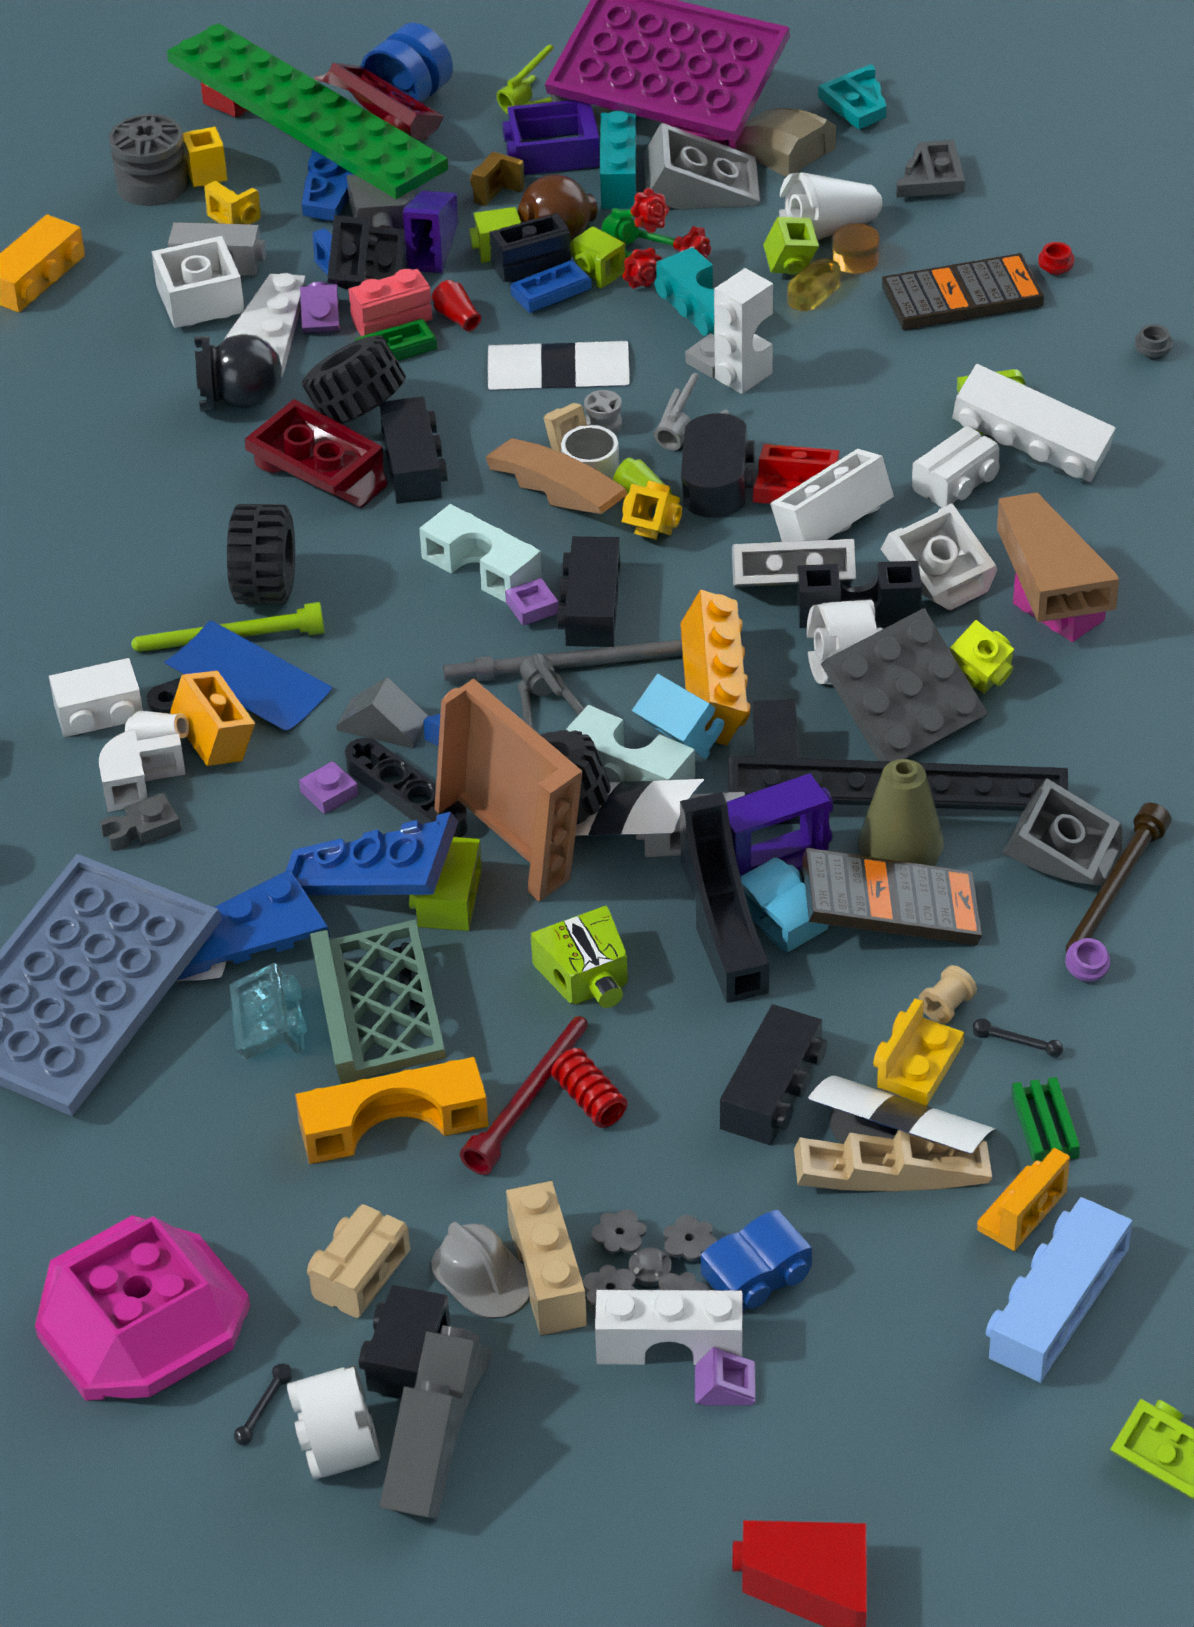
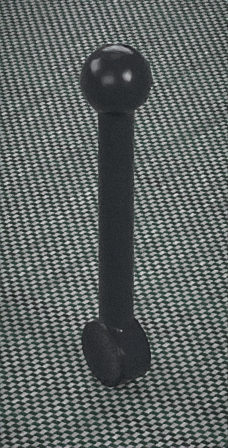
[973,1019,1064,1057]
[233,1363,292,1445]

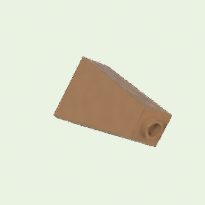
[997,492,1119,622]

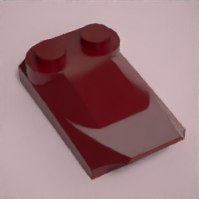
[314,63,444,141]
[245,399,388,508]

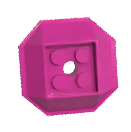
[35,1215,251,1401]

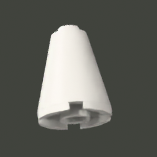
[779,172,882,240]

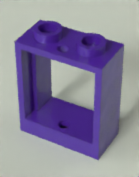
[502,100,600,175]
[727,773,833,876]

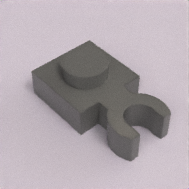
[100,793,181,851]

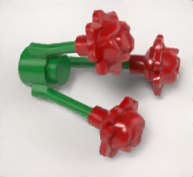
[602,188,712,289]

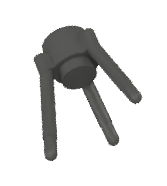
[517,653,584,728]

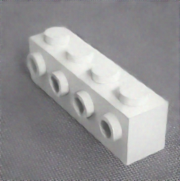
[952,363,1116,483]

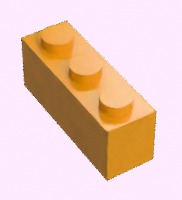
[0,214,85,313]

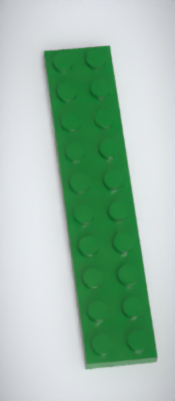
[167,23,448,199]

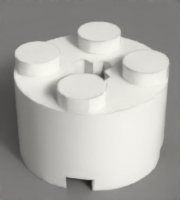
[807,600,883,685]
[287,1365,381,1480]

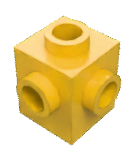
[621,481,682,540]

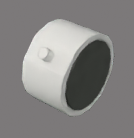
[561,425,619,480]

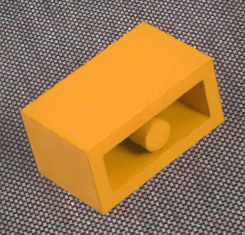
[170,670,255,766]

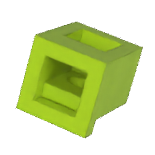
[569,226,625,289]

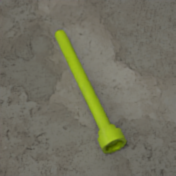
[131,602,325,652]

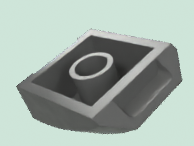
[1003,778,1122,886]

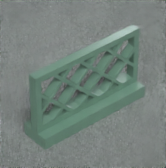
[310,919,447,1084]

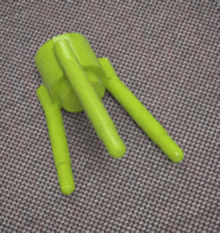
[496,44,553,114]

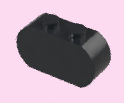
[681,413,755,517]

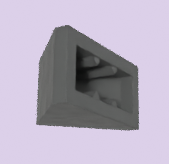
[337,677,428,748]

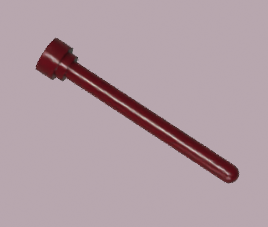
[460,1016,588,1175]

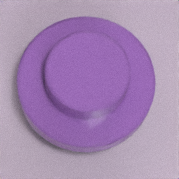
[1065,938,1110,982]

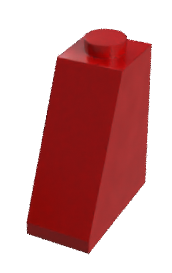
[732,1520,867,1627]

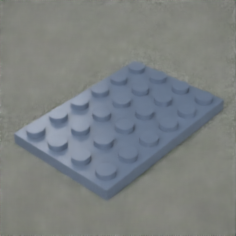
[0,854,222,1117]

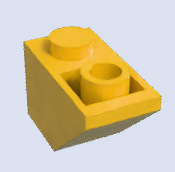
[182,126,228,187]

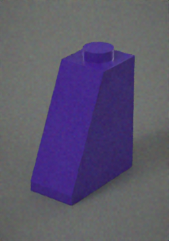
[403,191,459,273]

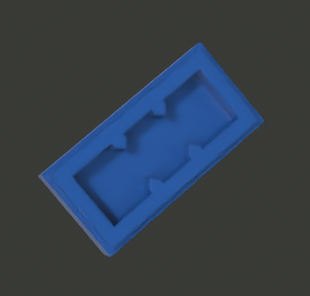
[510,260,592,313]

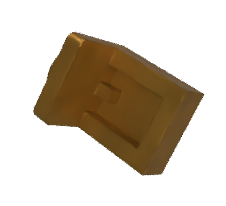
[470,151,525,206]

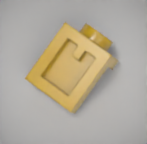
[204,181,261,225]

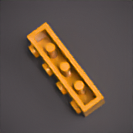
[680,589,751,746]

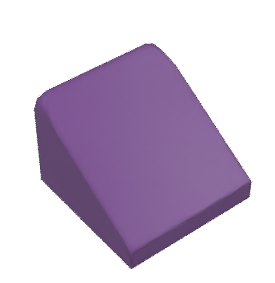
[695,1347,755,1405]

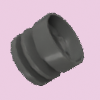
[109,114,189,206]

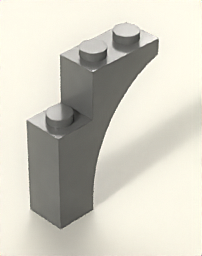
[380,1325,492,1519]

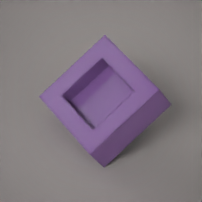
[505,578,559,626]
[299,761,358,814]

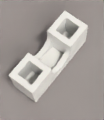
[714,268,773,394]
[595,1290,742,1365]

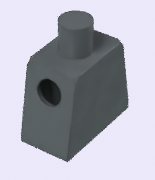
[347,175,416,229]

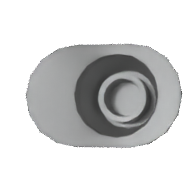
[431,1221,529,1319]

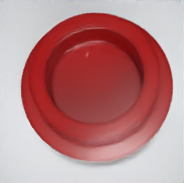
[1038,242,1075,275]

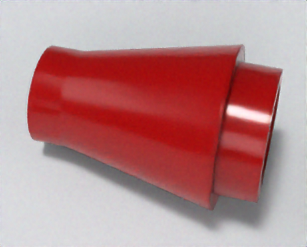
[431,280,482,331]

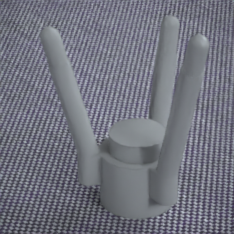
[653,373,729,451]

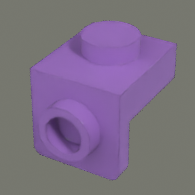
[300,282,340,333]

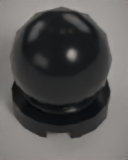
[194,334,282,412]

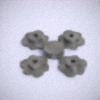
[583,1209,716,1306]

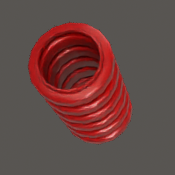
[551,1048,628,1128]

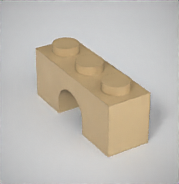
[506,1181,587,1336]

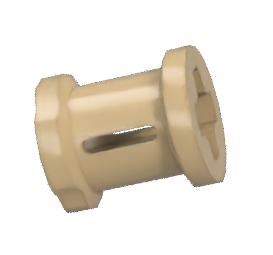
[919,965,977,1024]

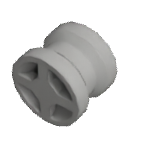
[584,390,622,434]

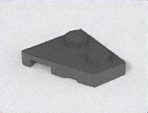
[896,140,965,197]

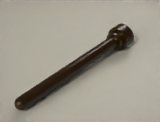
[1065,802,1172,953]

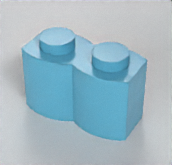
[740,857,829,953]

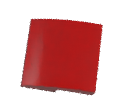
[753,444,840,504]

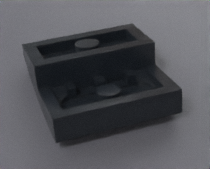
[327,215,405,290]

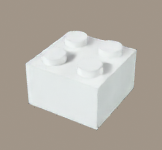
[152,236,244,328]

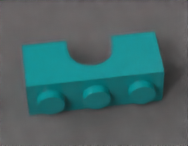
[600,111,637,209]
[655,247,714,336]

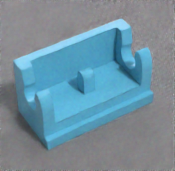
[632,673,724,760]

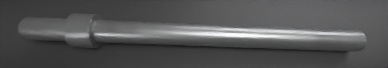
[443,640,683,682]

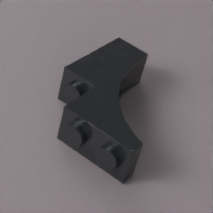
[680,792,769,1003]

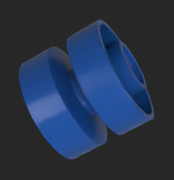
[361,23,453,103]

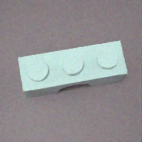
[419,504,542,602]
[566,705,695,782]

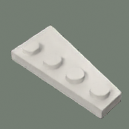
[225,273,307,377]

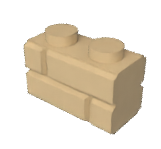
[307,1204,410,1318]

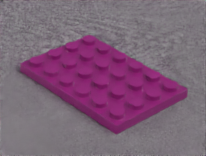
[545,0,790,141]

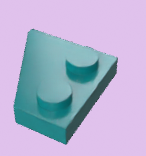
[818,64,887,129]

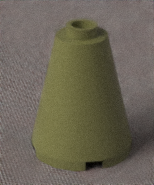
[858,759,944,866]

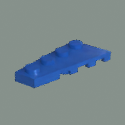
[302,149,354,221]
[286,812,459,895]
[176,869,331,981]

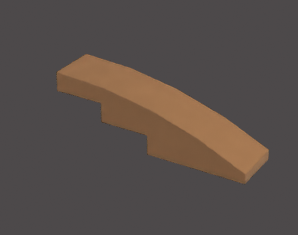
[485,438,627,514]

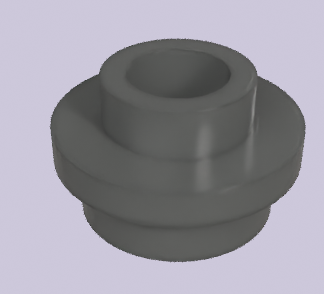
[1135,324,1173,358]

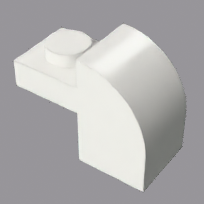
[99,730,186,812]

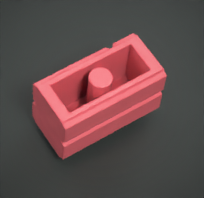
[349,269,433,336]

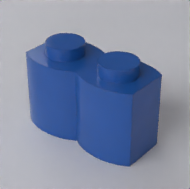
[701,1210,812,1311]

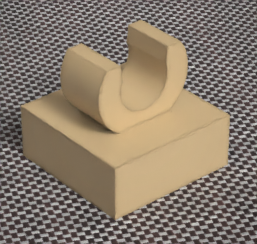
[543,403,587,452]

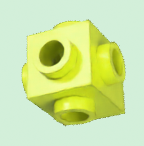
[949,620,1014,694]

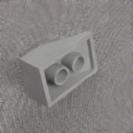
[643,123,760,209]

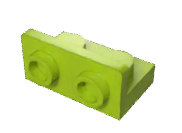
[1110,1398,1194,1501]

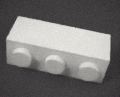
[770,449,894,542]
[732,539,856,587]

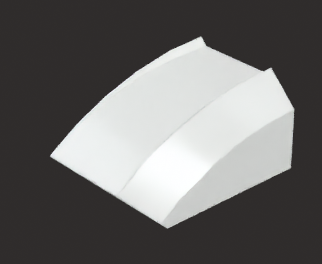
[881,503,997,610]

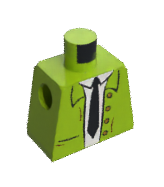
[530,905,628,1008]

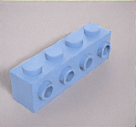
[986,1197,1132,1383]

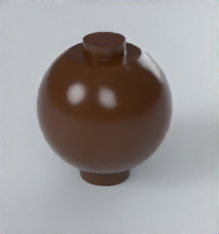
[518,175,598,243]

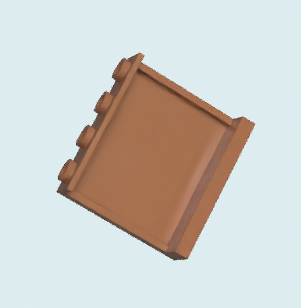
[435,678,582,902]

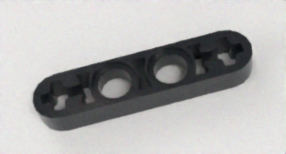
[345,738,468,837]

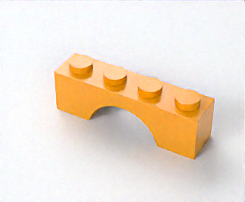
[295,1057,489,1164]

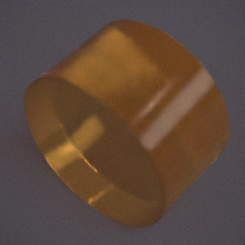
[832,223,880,274]

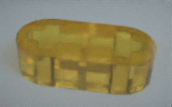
[787,259,841,311]

